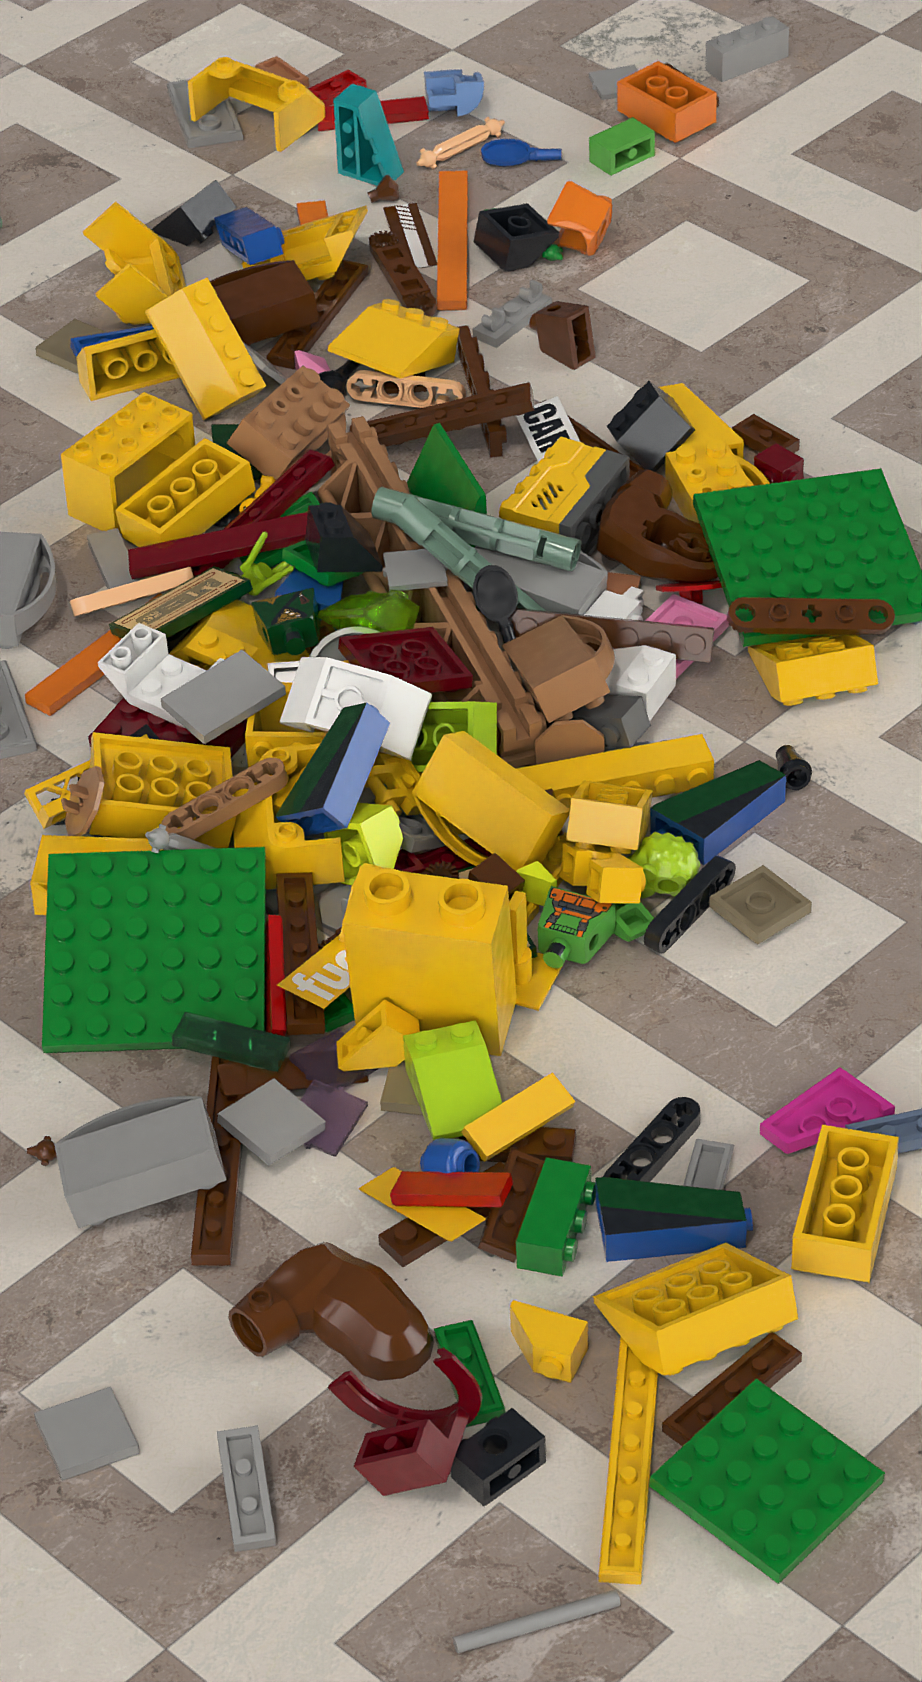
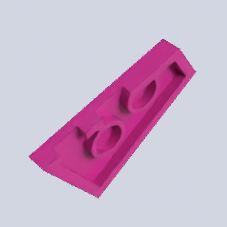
[760,1067,895,1154]

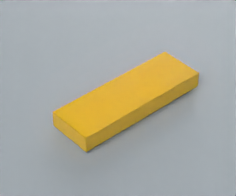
[461,1072,576,1162]

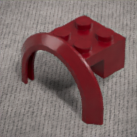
[328,1348,482,1496]

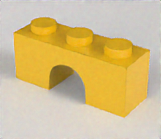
[560,843,646,903]

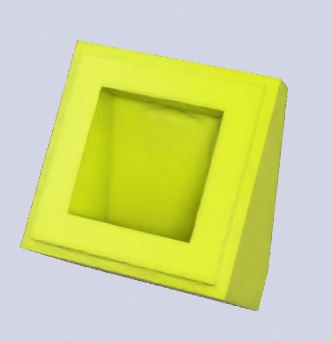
[516,861,557,906]

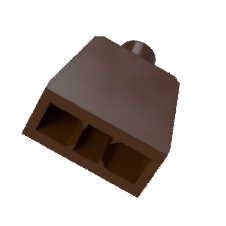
[529,301,596,370]

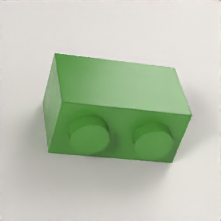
[589,118,655,176]

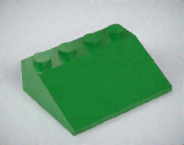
[407,423,487,548]

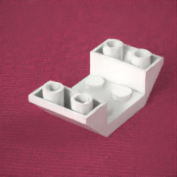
[98,623,224,728]
[280,657,432,761]

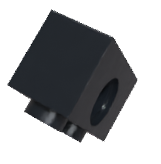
[451,1408,546,1507]

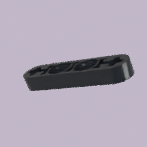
[644,855,736,953]
[603,1097,700,1182]

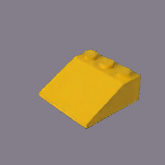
[328,299,459,379]
[747,635,878,706]

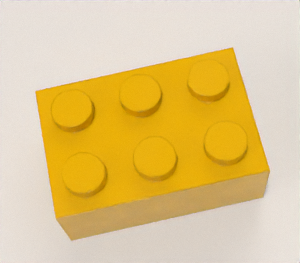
[566,780,653,854]

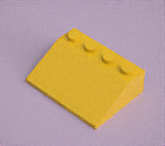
[89,732,236,848]
[593,1242,798,1376]

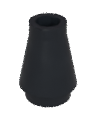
[775,745,812,790]

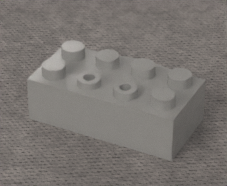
[0,532,57,649]
[464,546,608,615]
[54,1096,226,1228]

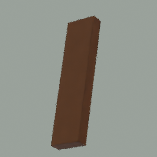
[662,1331,802,1446]

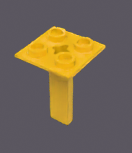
[509,891,565,1011]

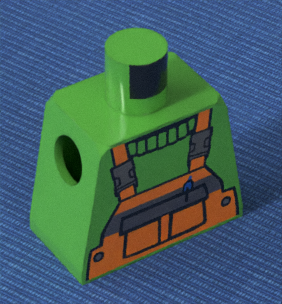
[537,886,616,968]

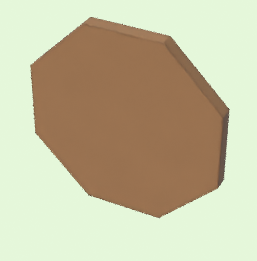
[535,719,605,765]
[61,766,104,836]

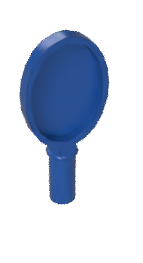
[481,139,562,167]

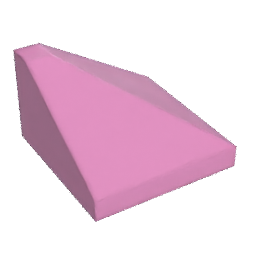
[294,350,330,374]

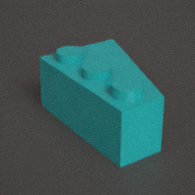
[333,84,404,186]

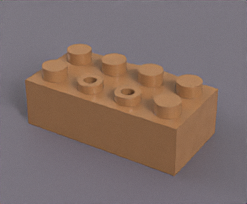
[227,365,350,481]
[502,615,615,723]

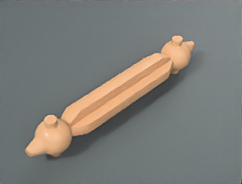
[416,117,505,169]

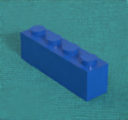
[214,207,285,265]

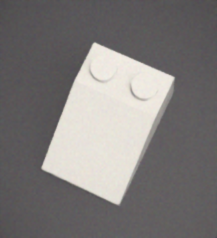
[595,645,676,721]

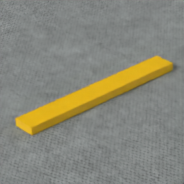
[599,1336,658,1585]

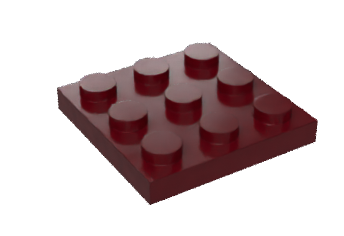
[338,627,473,693]

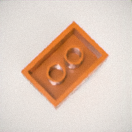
[617,61,717,143]

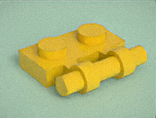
[364,753,421,817]

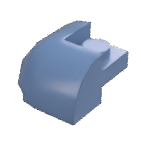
[424,69,484,117]

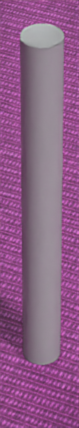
[453,1590,621,1654]

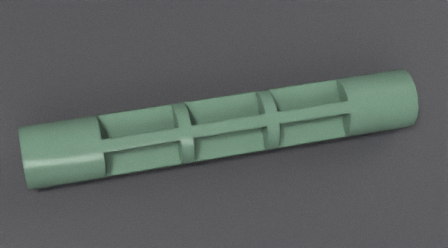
[371,487,581,572]
[390,494,547,622]

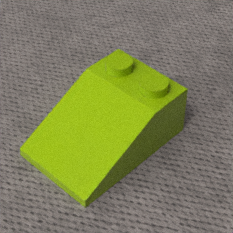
[403,1020,502,1140]

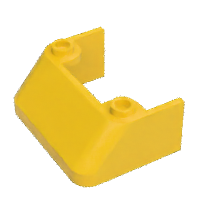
[188,57,325,152]
[82,201,186,325]
[233,743,345,890]

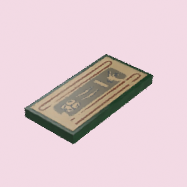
[109,566,253,638]

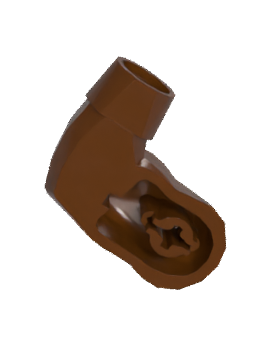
[597,469,718,583]
[228,1242,434,1381]

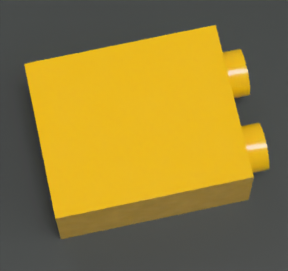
[342,866,517,1056]

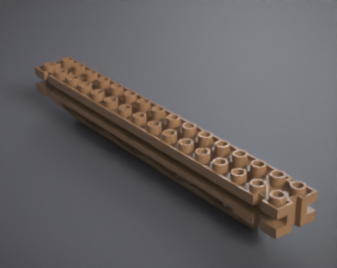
[317,416,547,769]

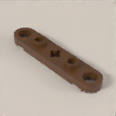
[369,230,437,317]
[727,597,895,635]

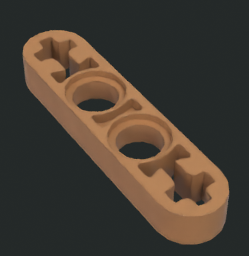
[162,758,289,840]

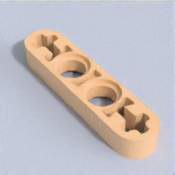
[346,370,466,408]
[70,567,194,617]

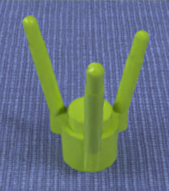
[239,532,294,596]

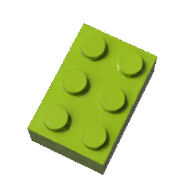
[411,701,497,773]

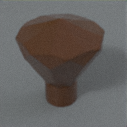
[367,174,399,203]

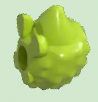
[626,832,701,898]

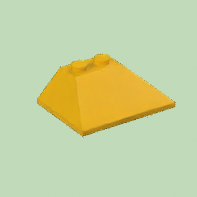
[241,205,368,280]
[169,599,309,671]

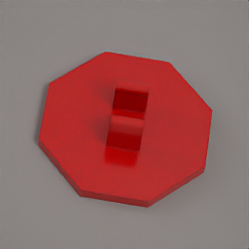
[656,581,722,604]

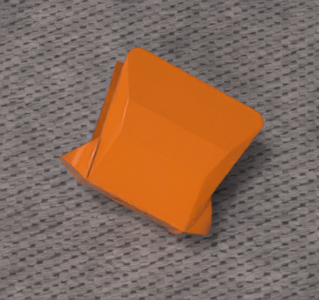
[547,181,612,256]

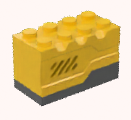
[499,437,629,556]

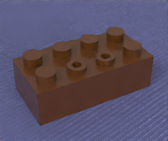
[210,260,319,346]

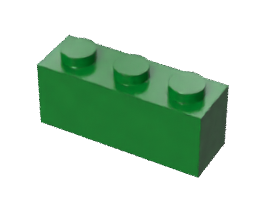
[516,1157,595,1277]

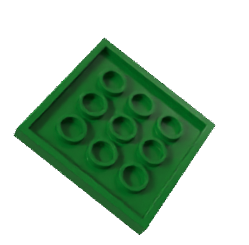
[649,1379,885,1584]

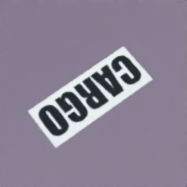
[516,396,580,462]

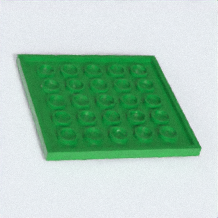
[693,468,922,647]
[42,847,266,1053]

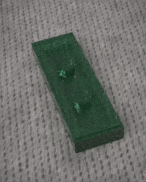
[172,1012,291,1072]

